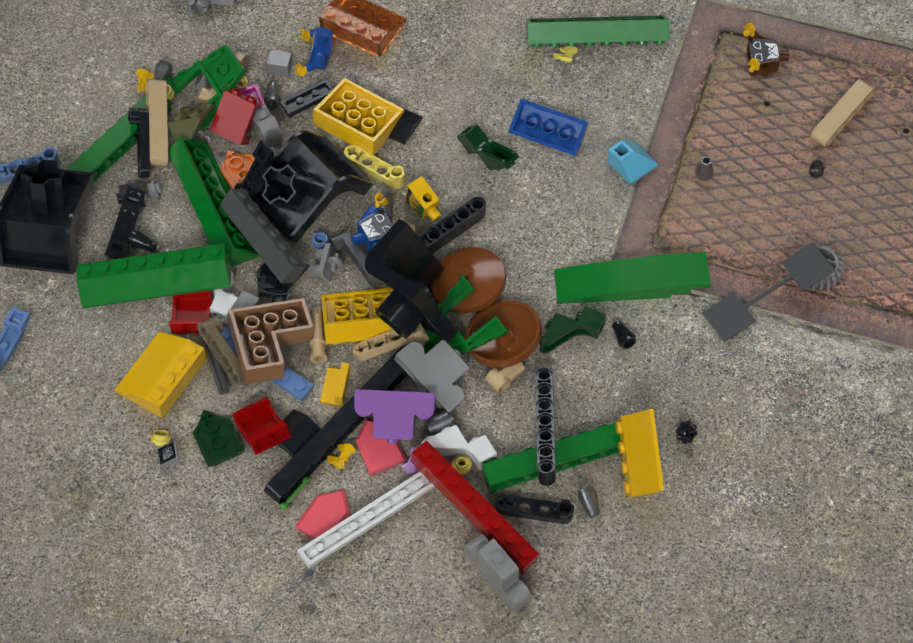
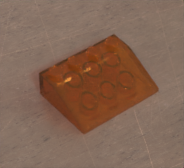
[319,0,407,57]

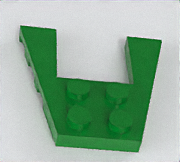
[166,45,247,131]
[423,275,509,355]

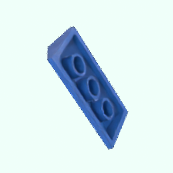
[508,99,589,156]

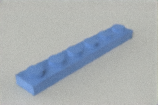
[221,325,314,402]

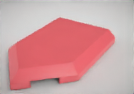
[355,418,407,476]
[295,489,351,539]

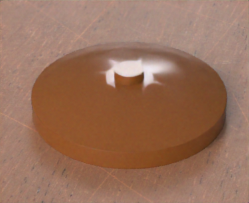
[431,247,507,314]
[466,301,542,368]

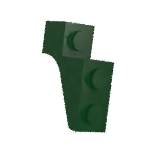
[457,124,519,170]
[539,306,606,354]

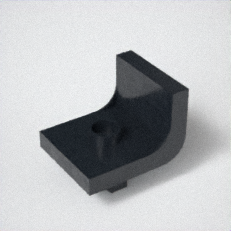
[252,130,373,242]
[0,159,94,275]
[365,219,458,344]

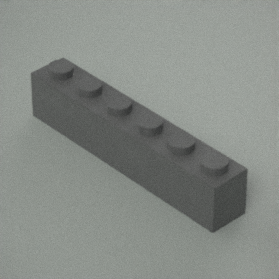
[220,188,306,284]

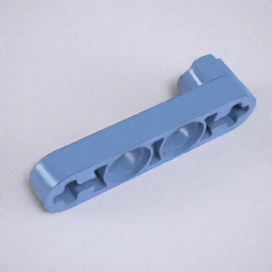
[0,147,61,184]

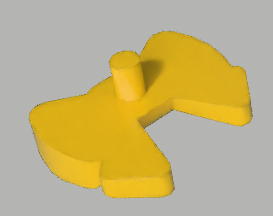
[135,69,154,92]
[327,443,356,469]

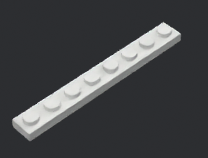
[297,472,435,569]

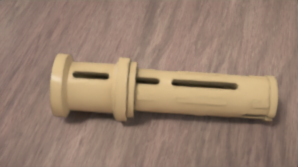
[309,307,327,364]

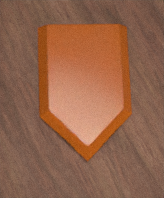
[220,150,255,189]

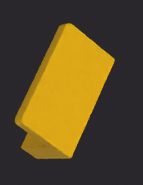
[320,362,351,406]

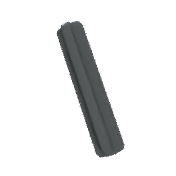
[204,344,229,395]

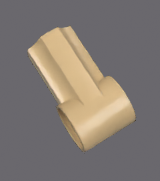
[485,362,525,394]

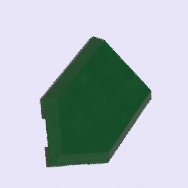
[193,410,245,467]

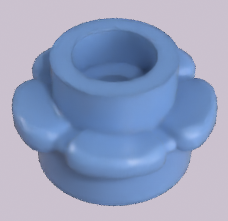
[311,232,330,249]

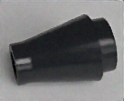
[128,230,157,253]
[612,321,636,349]

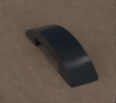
[234,140,274,199]
[104,186,146,259]

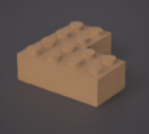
[228,298,313,385]

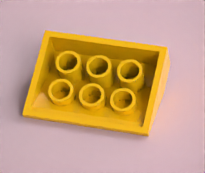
[313,78,404,155]
[321,287,400,345]
[114,331,207,418]
[615,409,664,498]

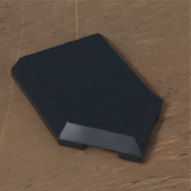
[256,260,310,296]

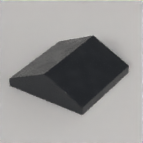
[388,107,423,145]
[277,409,321,457]

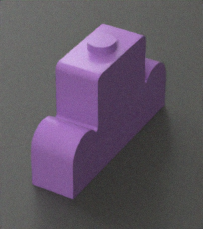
[354,389,435,444]

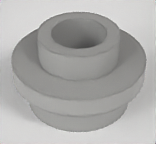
[147,179,163,198]

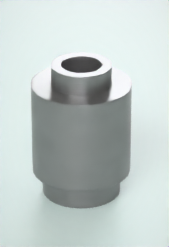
[424,410,455,435]

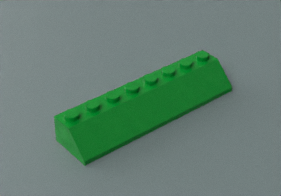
[526,15,669,47]
[168,137,259,266]
[76,243,231,308]

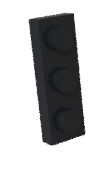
[280,78,334,118]

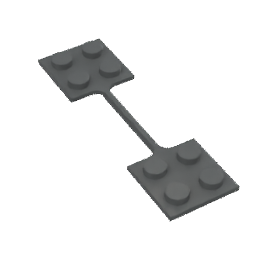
[702,242,835,342]

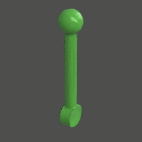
[280,477,310,510]

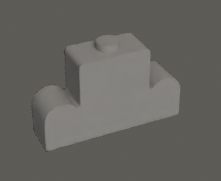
[394,340,469,414]
[464,534,531,614]

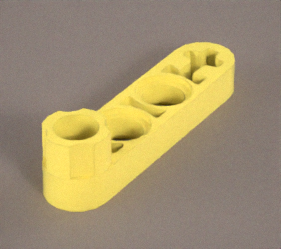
[344,145,405,189]

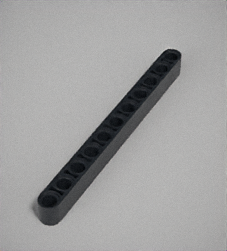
[264,345,408,504]

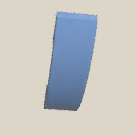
[0,307,30,371]

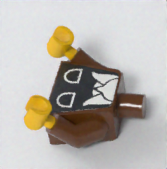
[743,23,789,77]

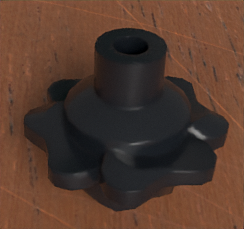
[676,420,698,444]

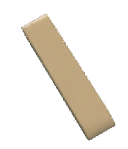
[145,79,168,166]
[810,79,875,147]

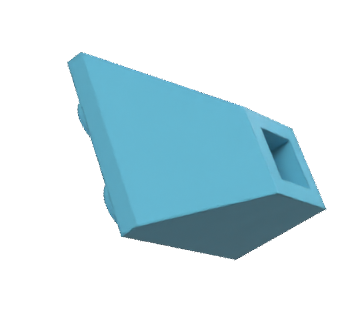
[607,140,659,185]

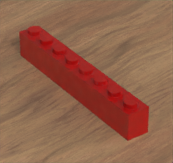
[411,440,539,575]

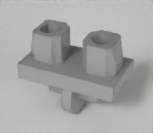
[311,243,344,282]

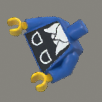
[294,27,333,77]
[351,193,393,251]

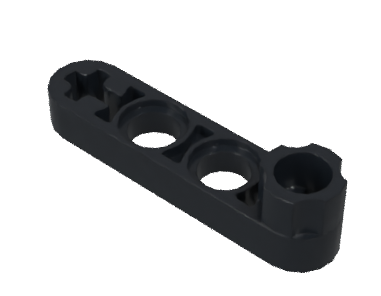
[128,108,150,178]
[496,495,574,524]

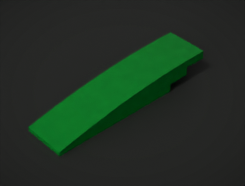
[554,252,711,304]

